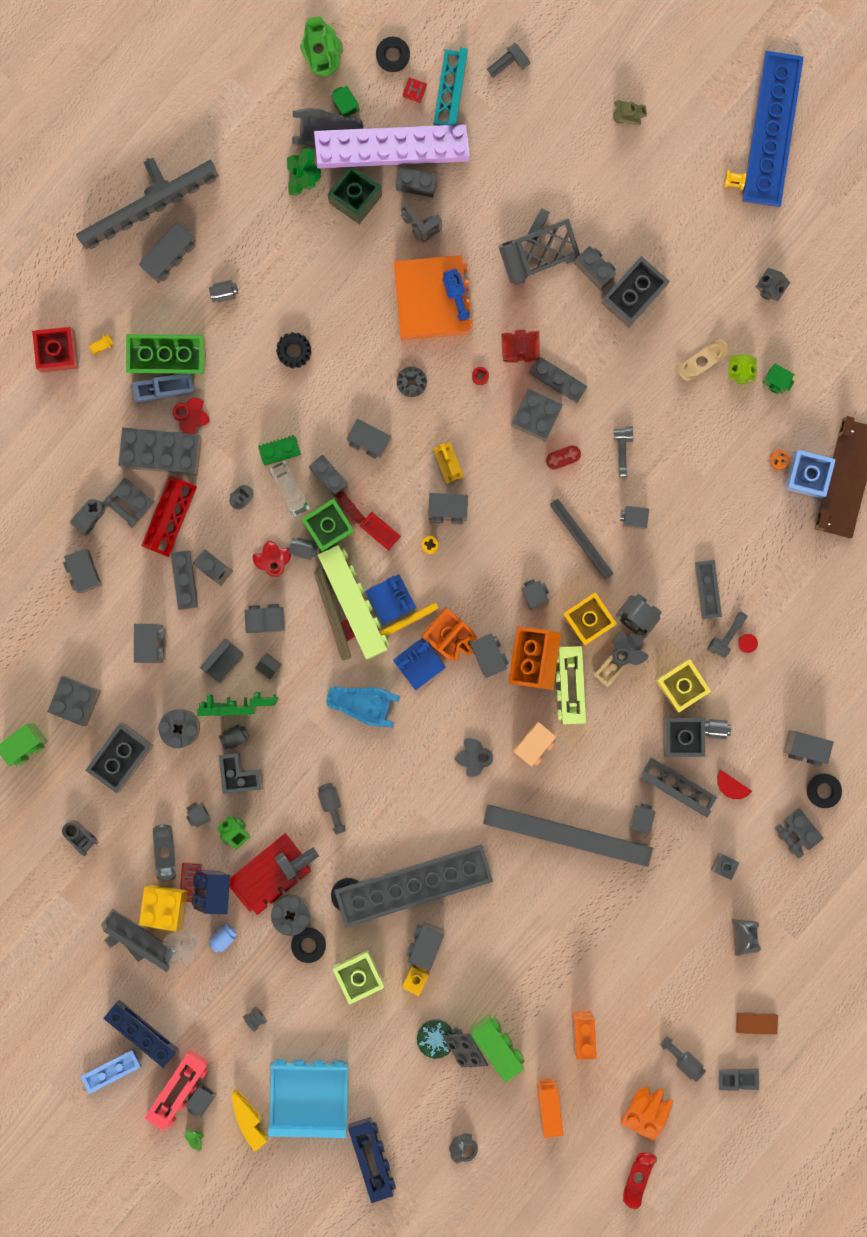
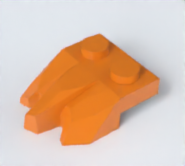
[421,607,478,661]
[620,1087,674,1142]

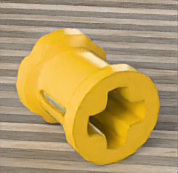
[724,170,746,190]
[421,536,439,554]

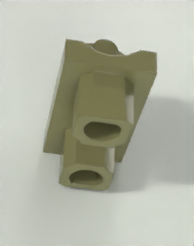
[613,100,647,125]

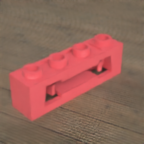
[145,1050,209,1131]

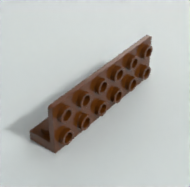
[815,416,867,538]

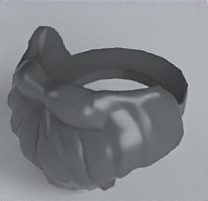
[449,1133,478,1164]

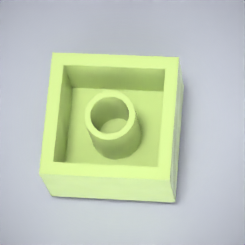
[332,950,385,1005]

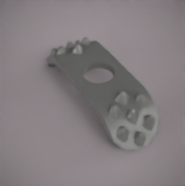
[153,824,176,882]

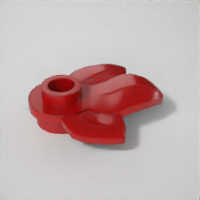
[173,398,210,434]
[252,541,291,577]

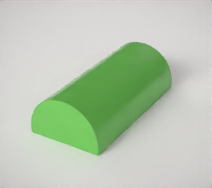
[126,334,206,374]

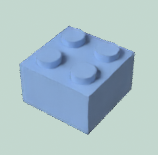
[785,450,836,499]

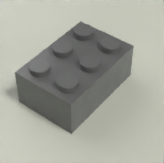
[601,256,670,328]
[85,723,154,793]

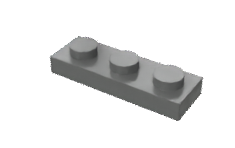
[529,356,588,403]
[171,550,198,610]
[695,560,722,619]

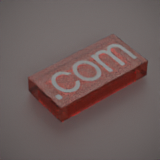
[180,862,202,902]

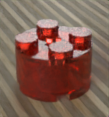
[501,330,540,363]

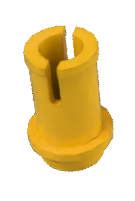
[88,334,114,356]

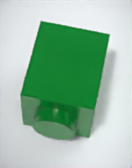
[331,86,360,117]

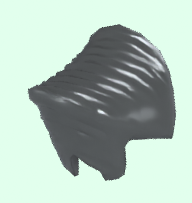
[732,919,761,956]

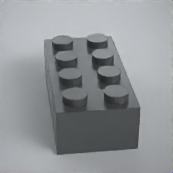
[118,427,202,476]

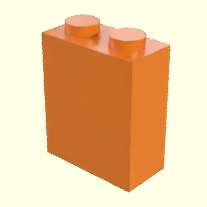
[572,1011,597,1060]
[537,1078,564,1138]

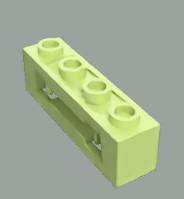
[556,646,586,724]

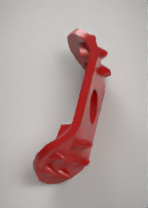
[623,1152,657,1209]

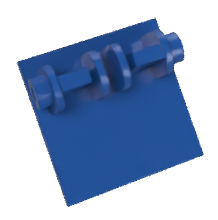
[365,574,416,625]
[393,638,446,690]

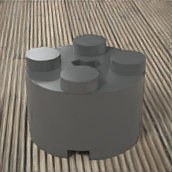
[616,594,662,638]
[158,709,200,748]
[271,894,311,936]

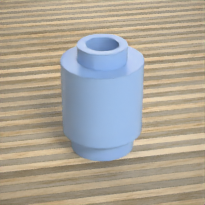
[209,924,238,953]

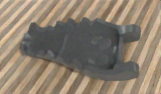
[292,108,363,147]

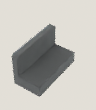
[200,639,243,682]

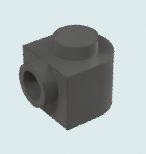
[186,802,211,828]

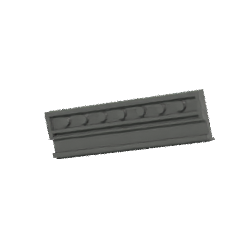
[76,159,219,249]

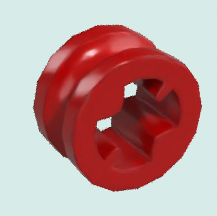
[472,367,489,385]

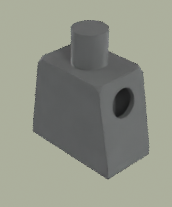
[193,548,233,586]

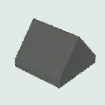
[255,653,282,679]

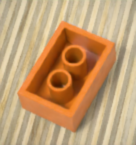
[508,626,562,690]

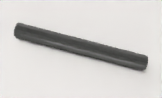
[550,499,613,579]

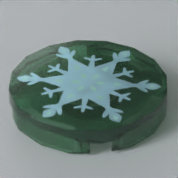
[417,1019,453,1059]

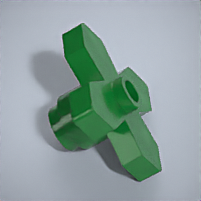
[287,148,321,196]

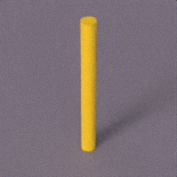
[380,602,439,637]

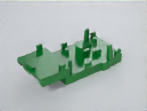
[197,692,279,716]

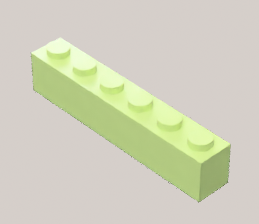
[318,545,389,660]

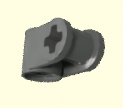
[70,499,105,536]
[62,820,99,856]

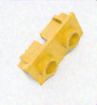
[433,442,464,484]

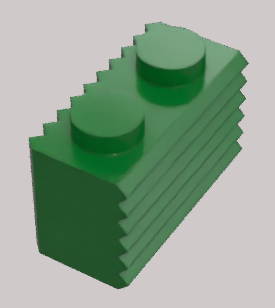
[258,435,301,466]

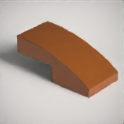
[736,1013,778,1034]

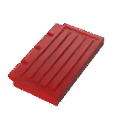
[230,833,311,915]

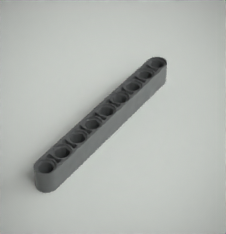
[483,805,653,867]

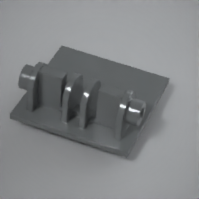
[443,1027,488,1067]

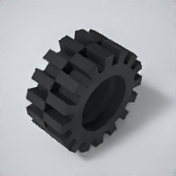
[276,332,311,369]

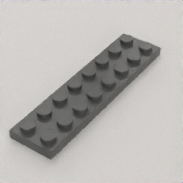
[334,844,493,928]

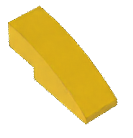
[232,1088,268,1152]

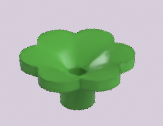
[185,1129,204,1151]

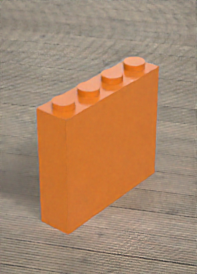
[394,255,473,341]

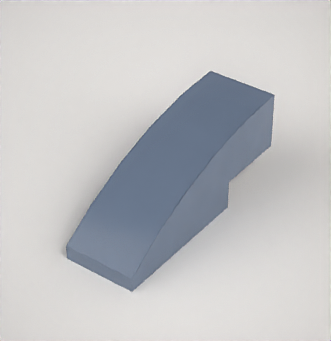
[131,374,194,404]

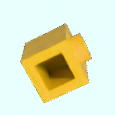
[402,964,429,996]

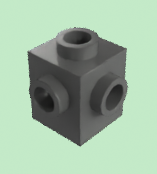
[755,268,790,301]

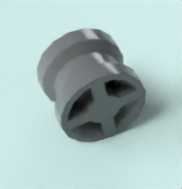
[243,1006,267,1032]

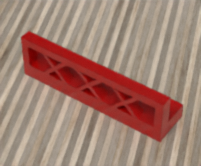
[141,476,197,557]

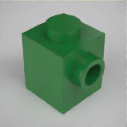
[762,363,795,394]

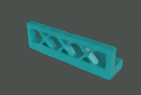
[433,47,468,126]

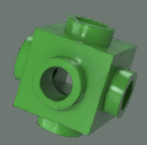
[217,815,251,850]

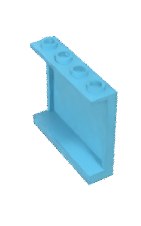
[268,1059,348,1138]

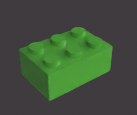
[470,1014,525,1083]

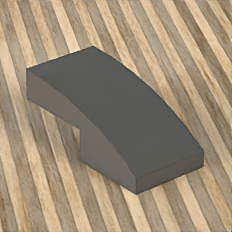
[719,1069,759,1091]

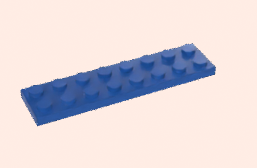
[742,51,804,207]

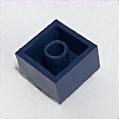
[192,870,230,914]

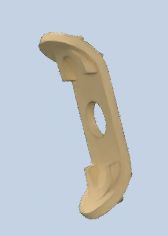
[676,339,729,381]

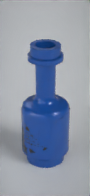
[442,269,470,321]

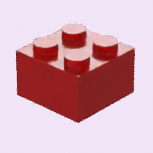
[32,327,79,373]

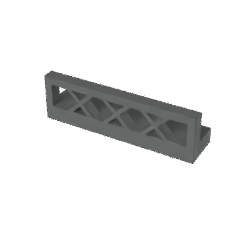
[639,758,717,818]
[101,909,176,972]

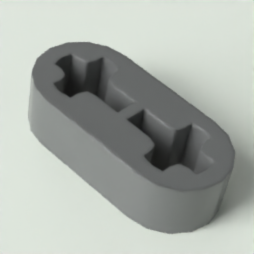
[526,208,550,244]

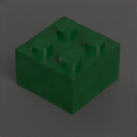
[328,167,382,225]

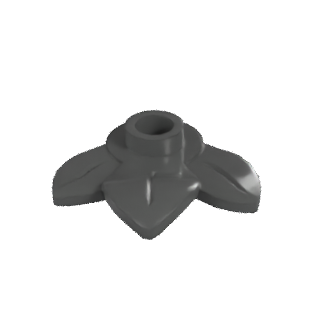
[612,631,649,666]
[455,738,493,777]

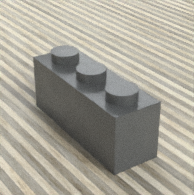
[139,222,196,284]

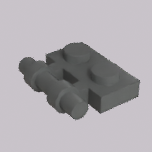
[774,808,824,859]

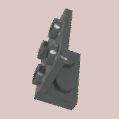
[400,201,442,243]

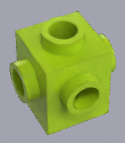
[728,355,757,384]

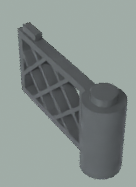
[498,219,580,285]

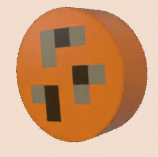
[770,450,790,470]

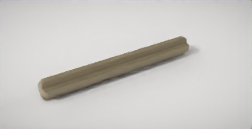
[314,569,351,660]

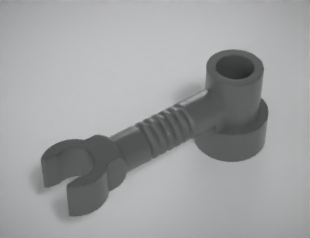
[614,426,633,477]
[707,611,748,658]

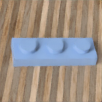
[81,1049,142,1094]

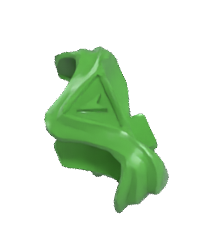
[300,17,343,76]

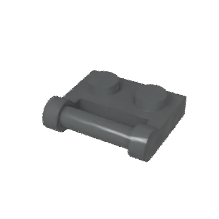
[103,477,155,528]

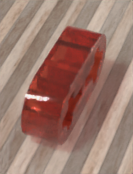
[545,445,581,470]
[335,491,365,524]

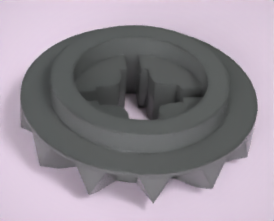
[397,366,427,397]

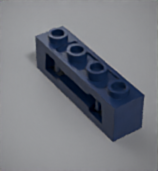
[103,1000,179,1068]
[348,1117,396,1203]

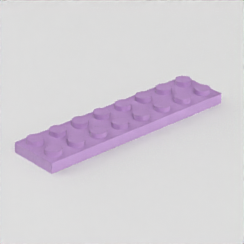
[314,124,470,168]

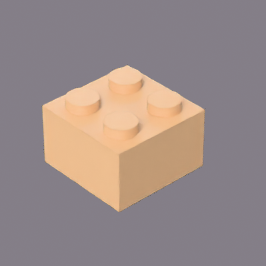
[512,721,556,767]

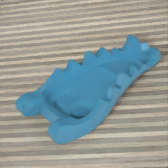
[326,687,400,728]

